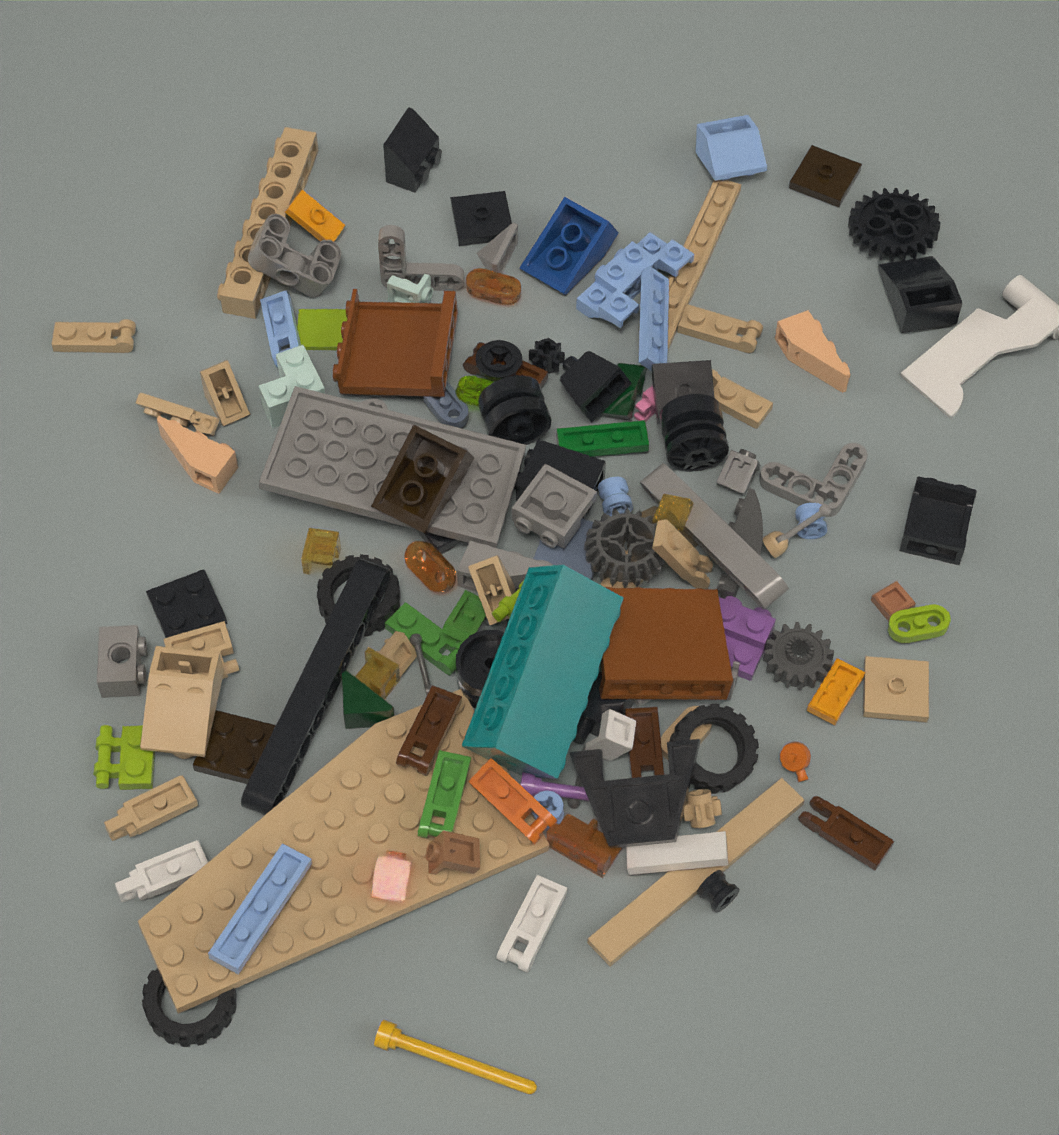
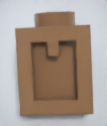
[425,830,480,875]

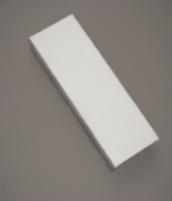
[627,831,728,875]

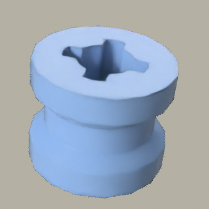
[795,503,828,539]
[531,791,564,831]

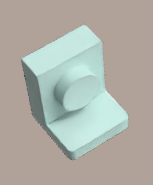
[387,274,433,303]

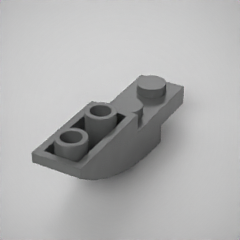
[717,488,763,599]

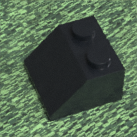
[383,107,442,193]

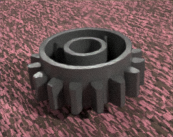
[763,622,834,690]

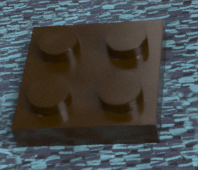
[193,710,275,784]

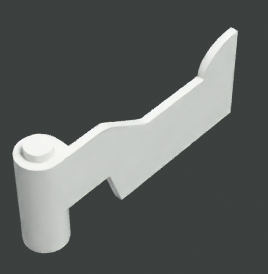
[900,275,1059,419]

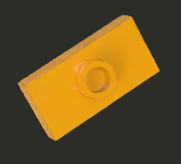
[285,190,345,242]
[807,658,865,725]

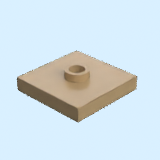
[863,656,929,722]

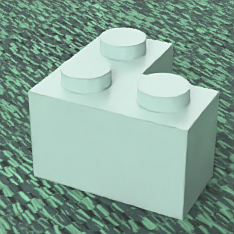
[259,345,325,428]

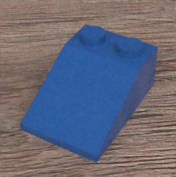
[520,197,619,295]

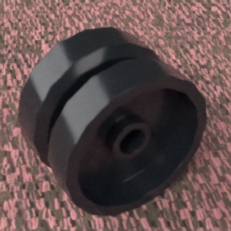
[478,375,552,445]
[456,630,504,708]

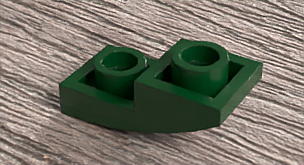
[601,363,647,420]

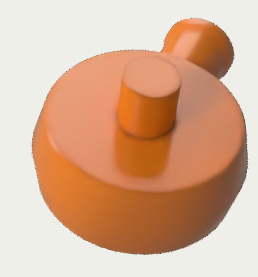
[780,741,811,782]

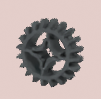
[584,507,666,588]

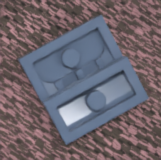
[533,518,595,580]

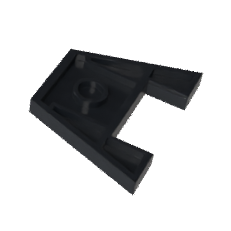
[569,739,701,848]

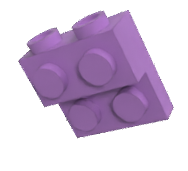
[719,596,776,681]

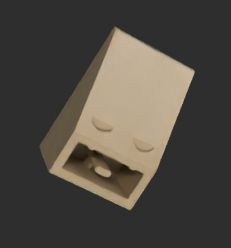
[140,646,224,757]

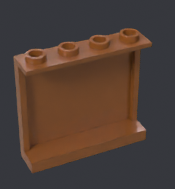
[333,289,458,397]
[599,587,733,700]

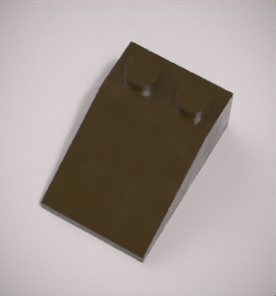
[371,425,474,534]

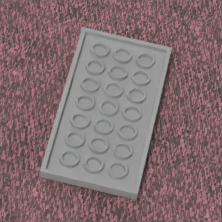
[259,386,526,548]

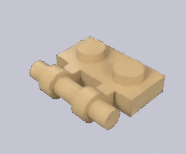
[163,621,239,679]

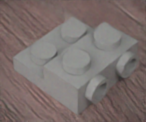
[512,464,597,548]

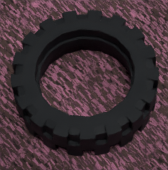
[317,554,401,637]
[669,704,759,794]
[142,968,237,1047]

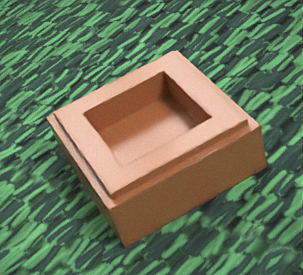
[871,581,916,622]

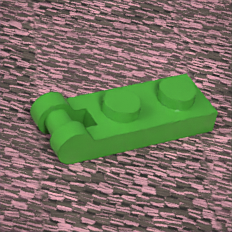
[385,602,463,675]
[418,750,471,838]

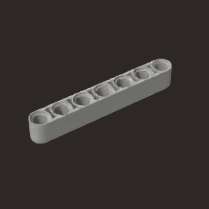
[640,463,789,609]

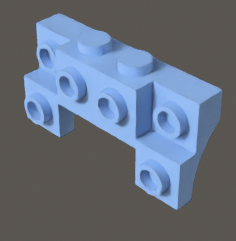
[576,232,694,328]

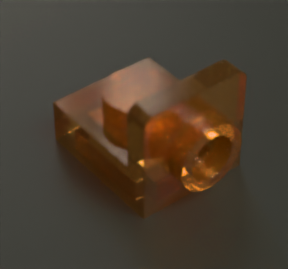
[370,850,413,902]

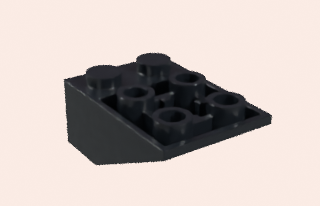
[878,256,962,333]

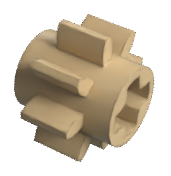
[682,789,722,828]

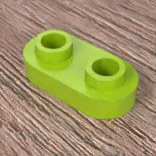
[888,604,951,643]

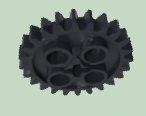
[848,188,941,262]

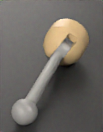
[763,505,831,558]

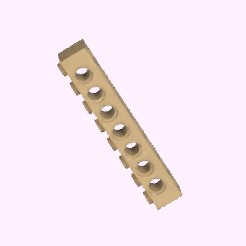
[217,127,318,319]

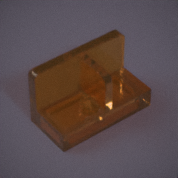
[547,814,622,879]

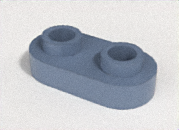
[423,382,469,428]

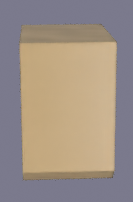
[200,360,250,426]
[468,555,515,625]

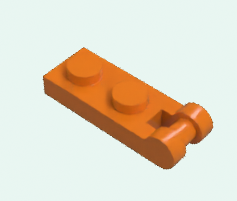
[468,758,557,845]

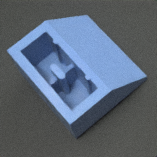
[696,115,767,181]

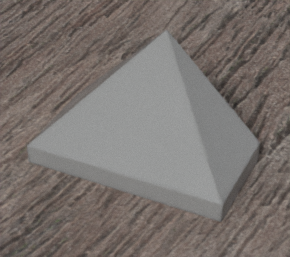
[477,223,518,283]

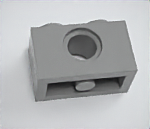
[97,625,147,698]

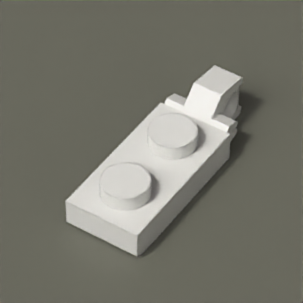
[115,840,208,903]

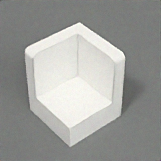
[585,709,636,761]

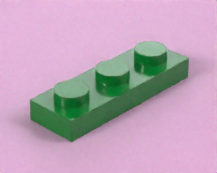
[556,420,649,457]

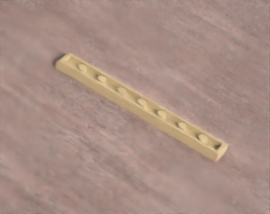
[668,180,742,349]
[587,778,805,967]

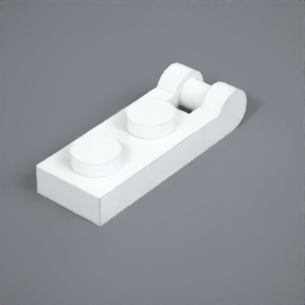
[496,875,568,973]

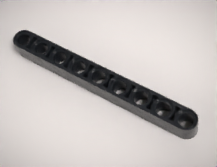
[241,559,391,815]

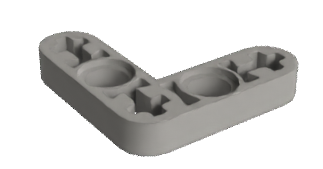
[378,225,464,291]
[759,443,868,517]

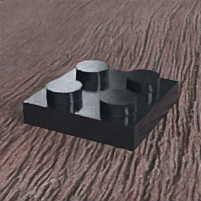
[146,569,227,638]

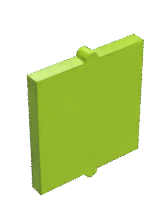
[297,309,347,350]

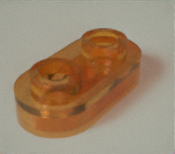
[466,268,521,305]
[404,541,456,592]

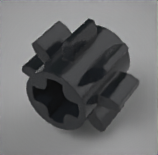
[529,338,565,374]

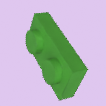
[441,590,486,642]

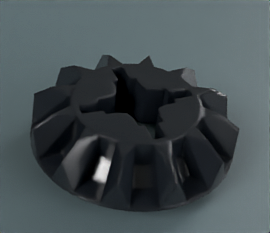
[475,340,522,381]

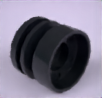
[659,394,729,472]

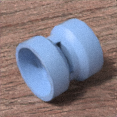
[598,476,633,516]

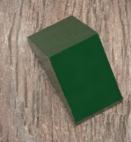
[342,670,394,729]

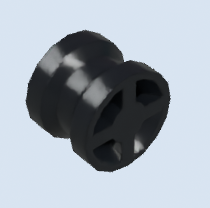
[697,870,740,913]

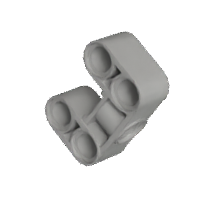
[248,214,341,298]

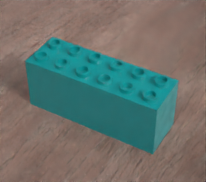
[462,565,624,779]

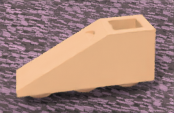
[775,310,851,393]
[157,416,238,494]

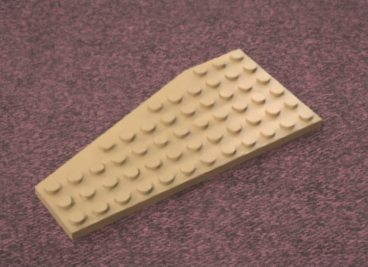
[138,689,549,1014]

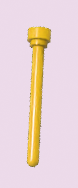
[374,1019,537,1095]

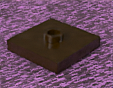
[789,145,862,207]

